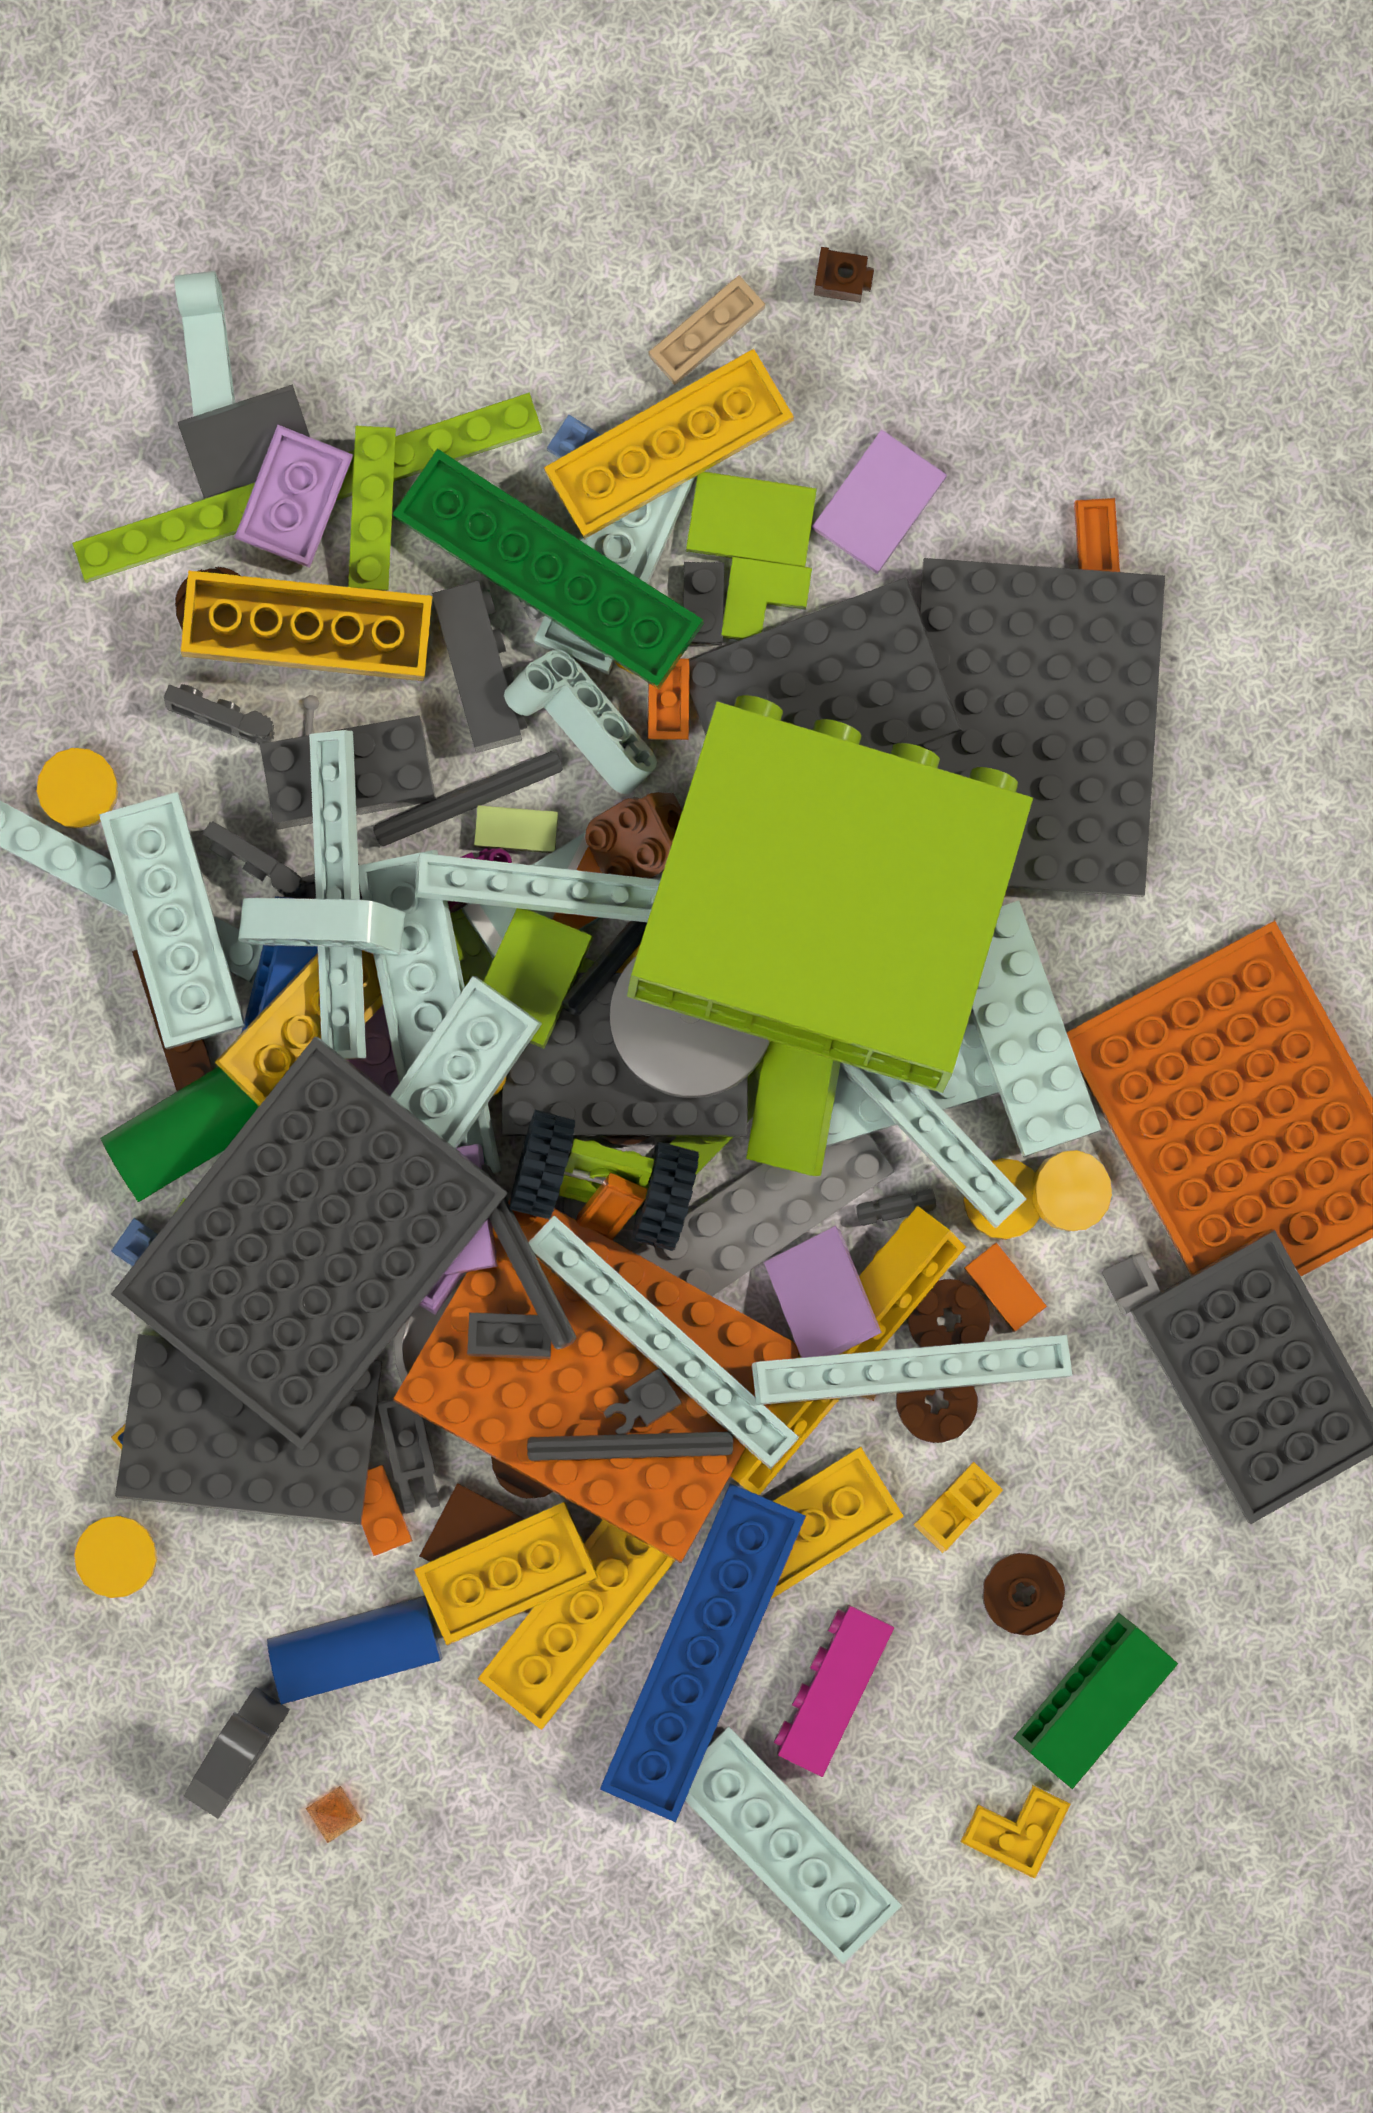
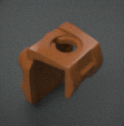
[585,792,682,879]

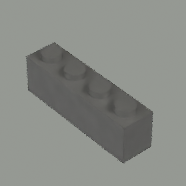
[432,580,527,753]

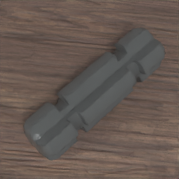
[856,1189,936,1226]

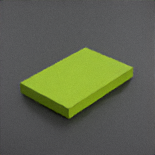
[686,472,817,567]
[483,908,593,1049]
[746,1041,841,1176]

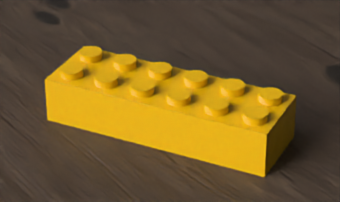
[181,570,432,681]

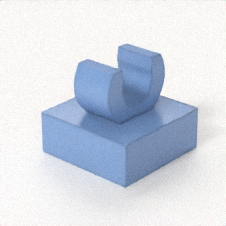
[547,415,601,458]
[111,1218,158,1266]

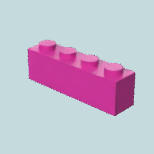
[774,1604,895,1777]

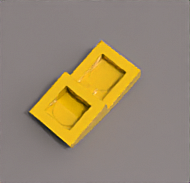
[913,1462,1003,1553]

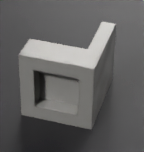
[1102,1252,1161,1315]

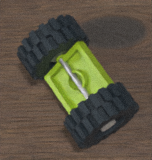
[510,1110,699,1251]

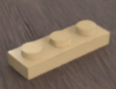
[649,275,765,385]

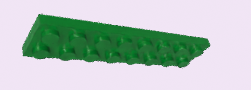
[392,448,704,689]

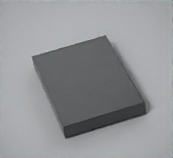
[178,384,311,499]

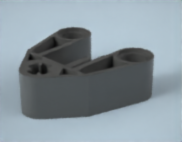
[184,1687,290,1819]

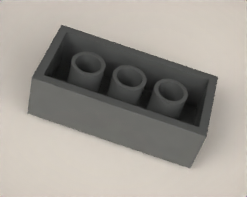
[260,715,436,830]

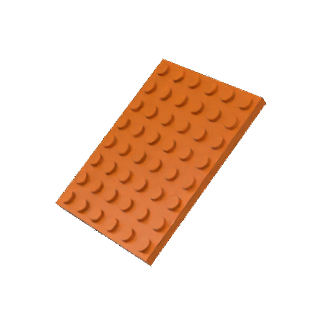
[1067,920,1373,1277]
[393,1198,799,1563]

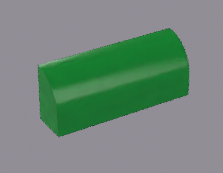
[100,1067,259,1202]
[1013,1613,1178,1789]

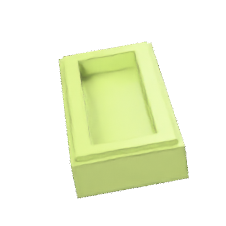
[474,806,558,853]

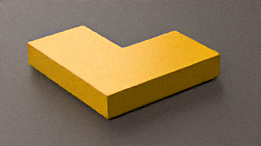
[960,1785,1070,1879]

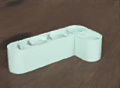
[174,271,235,416]
[504,649,657,794]
[238,898,405,955]

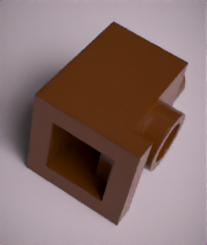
[814,247,874,303]

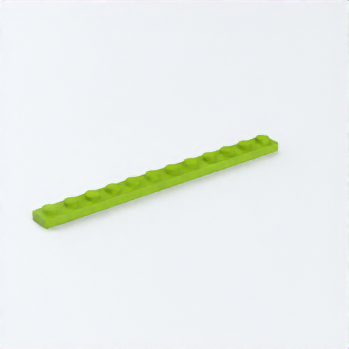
[72,392,543,583]

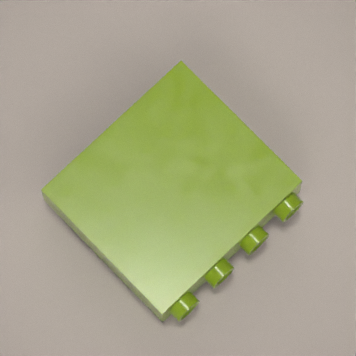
[627,695,1033,1093]

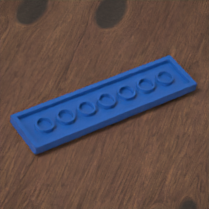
[600,1483,806,1823]

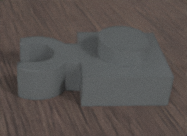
[604,1368,682,1435]

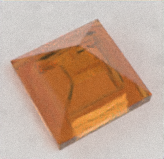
[306,1786,363,1843]

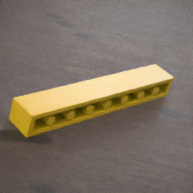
[731,1206,966,1495]

